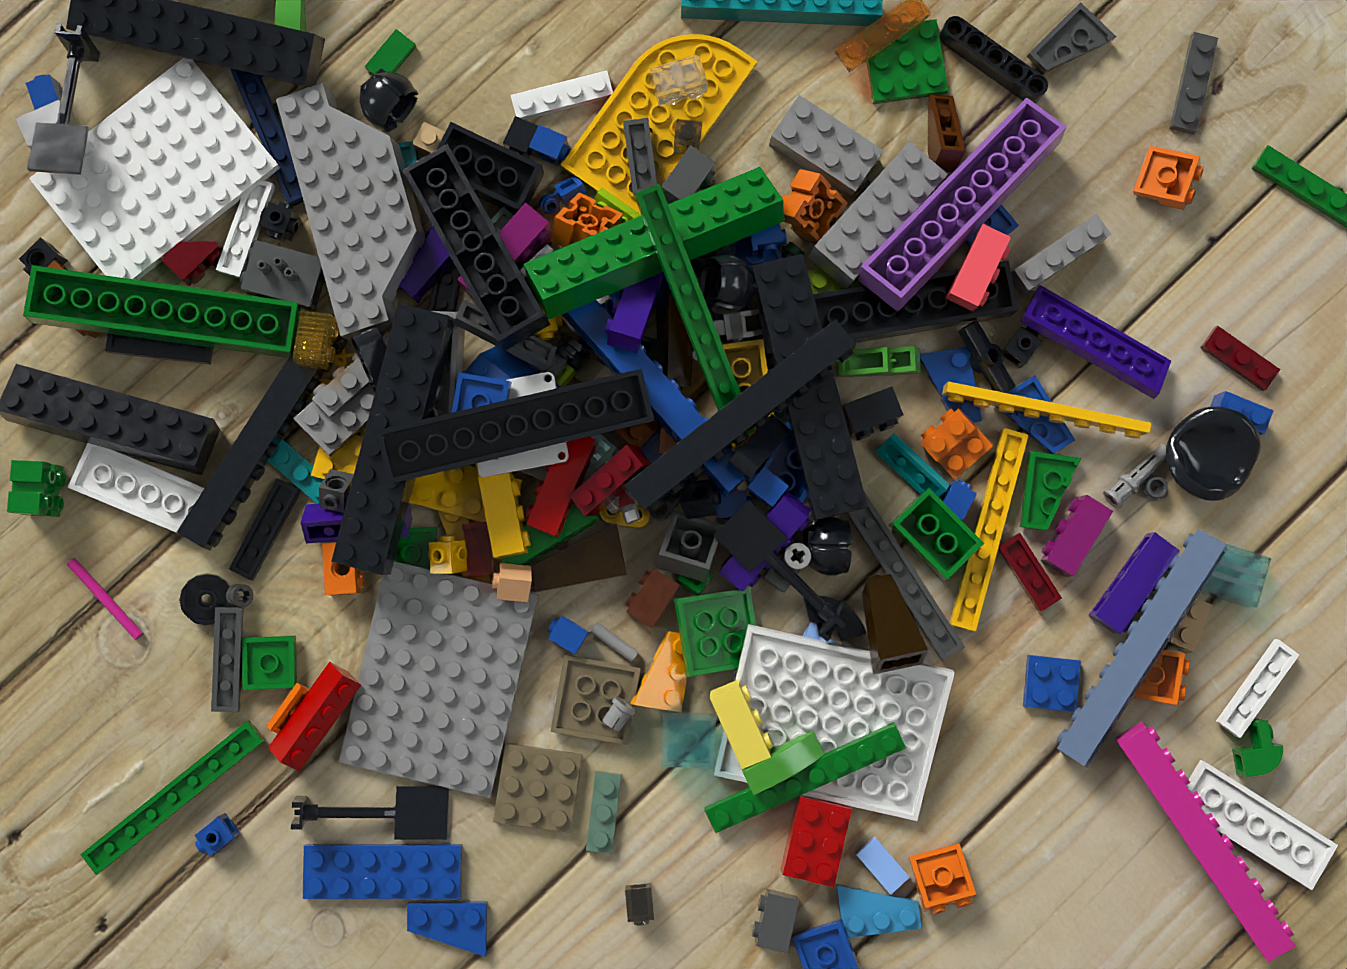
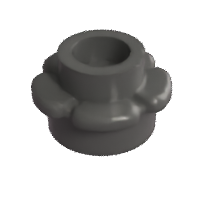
[1142,475,1168,501]

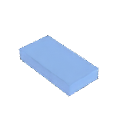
[855,836,910,895]

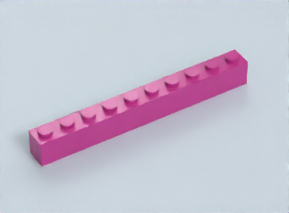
[1115,721,1296,962]

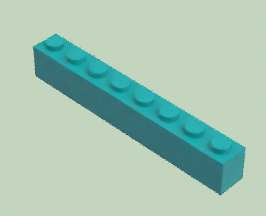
[681,0,883,27]

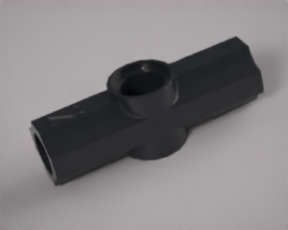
[958,320,1016,393]

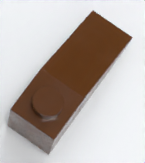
[928,94,965,172]

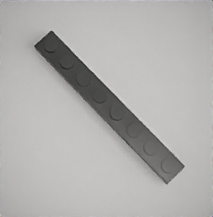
[847,492,965,661]

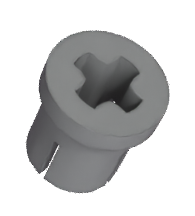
[783,543,811,571]
[603,696,636,732]

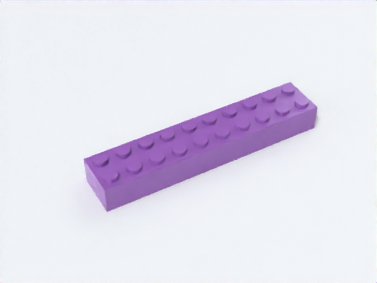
[858,98,1066,312]

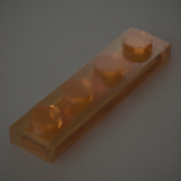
[835,0,931,73]

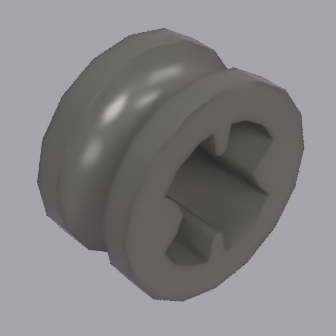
[226,584,254,607]

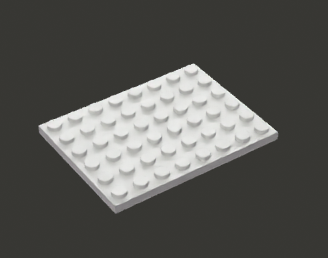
[29,58,281,280]
[714,624,955,821]

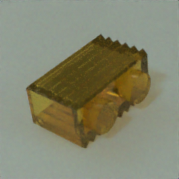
[293,311,339,370]

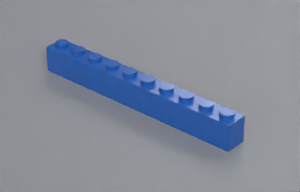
[561,300,746,497]

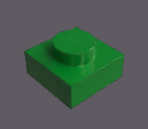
[677,572,713,596]

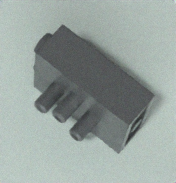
[240,240,325,312]

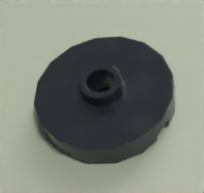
[179,573,232,625]

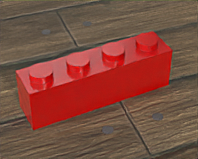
[525,437,598,538]
[268,662,361,771]

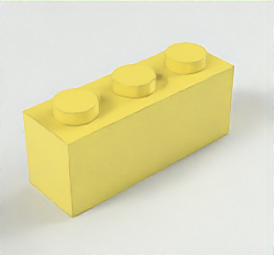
[710,679,774,769]

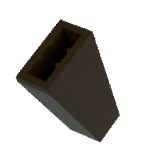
[655,287,693,390]
[531,524,627,592]
[862,574,929,674]

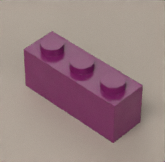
[1041,495,1113,577]

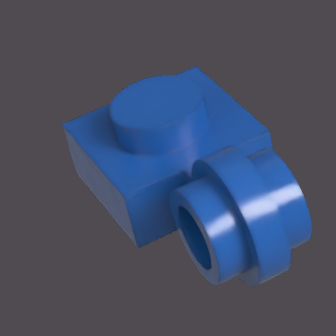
[539,175,587,214]

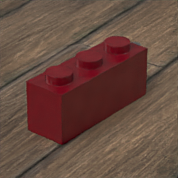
[570,445,652,516]

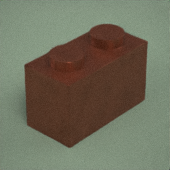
[625,568,680,628]

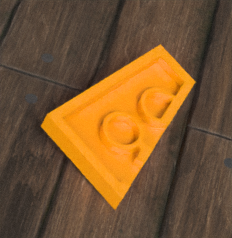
[630,631,687,712]

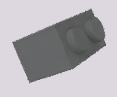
[752,889,799,953]

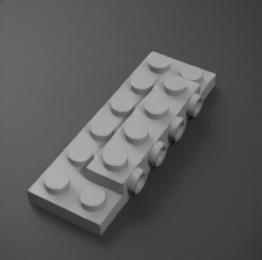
[293,331,390,457]

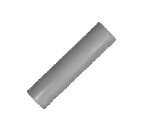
[590,622,638,662]

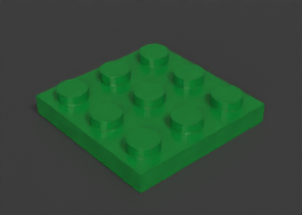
[862,19,948,104]
[674,588,756,677]

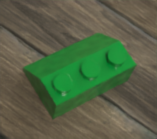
[888,488,984,580]

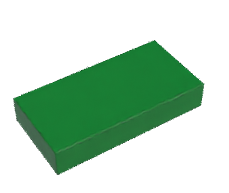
[364,29,416,75]

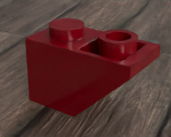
[161,241,223,286]

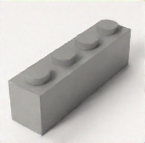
[1011,214,1111,297]

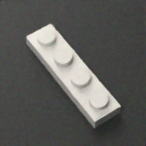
[511,70,613,120]
[216,181,275,279]
[1216,639,1299,738]

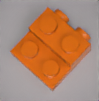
[1133,145,1204,210]
[920,408,994,480]
[1133,650,1190,705]
[909,843,976,915]

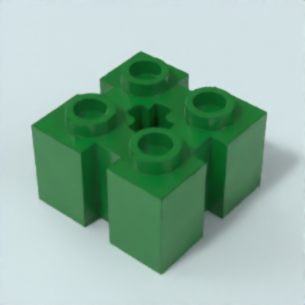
[7,460,66,517]

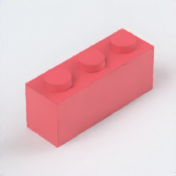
[945,224,1011,311]

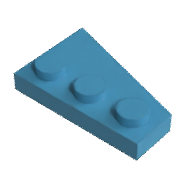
[836,884,922,938]

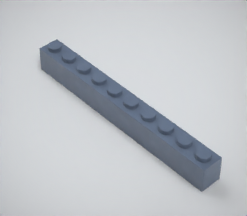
[1057,529,1228,768]

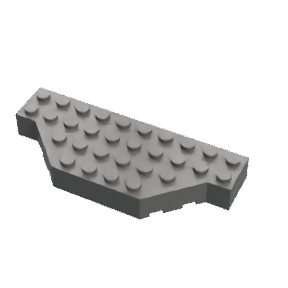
[276,82,426,342]

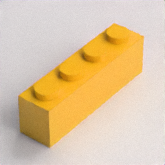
[476,463,531,559]

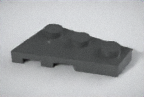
[1027,2,1116,74]

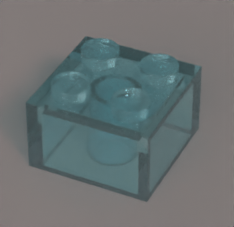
[661,711,716,769]

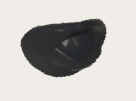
[1166,406,1261,501]

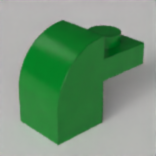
[1232,719,1283,777]

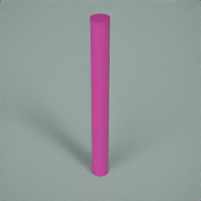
[67,558,143,640]

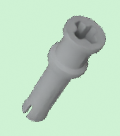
[1103,444,1166,509]

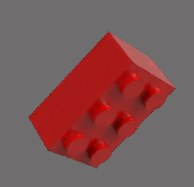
[780,795,852,887]

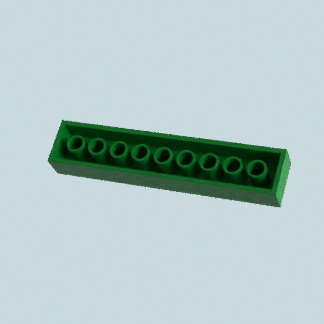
[524,167,785,320]
[23,265,301,358]

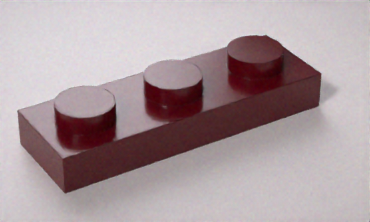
[1200,326,1280,391]
[998,533,1062,612]

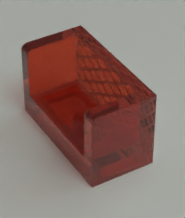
[462,522,495,578]

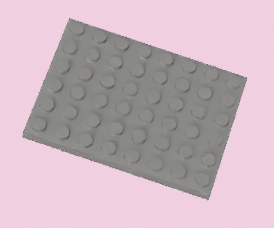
[339,561,539,798]

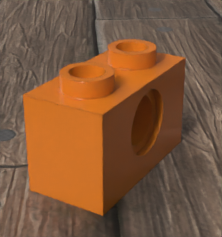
[322,542,365,596]

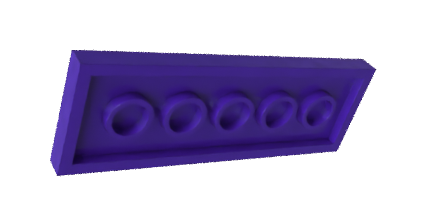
[1020,285,1171,399]

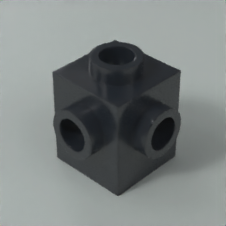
[260,201,300,241]

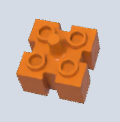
[782,169,848,243]
[550,192,623,248]

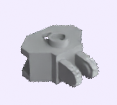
[713,309,763,343]

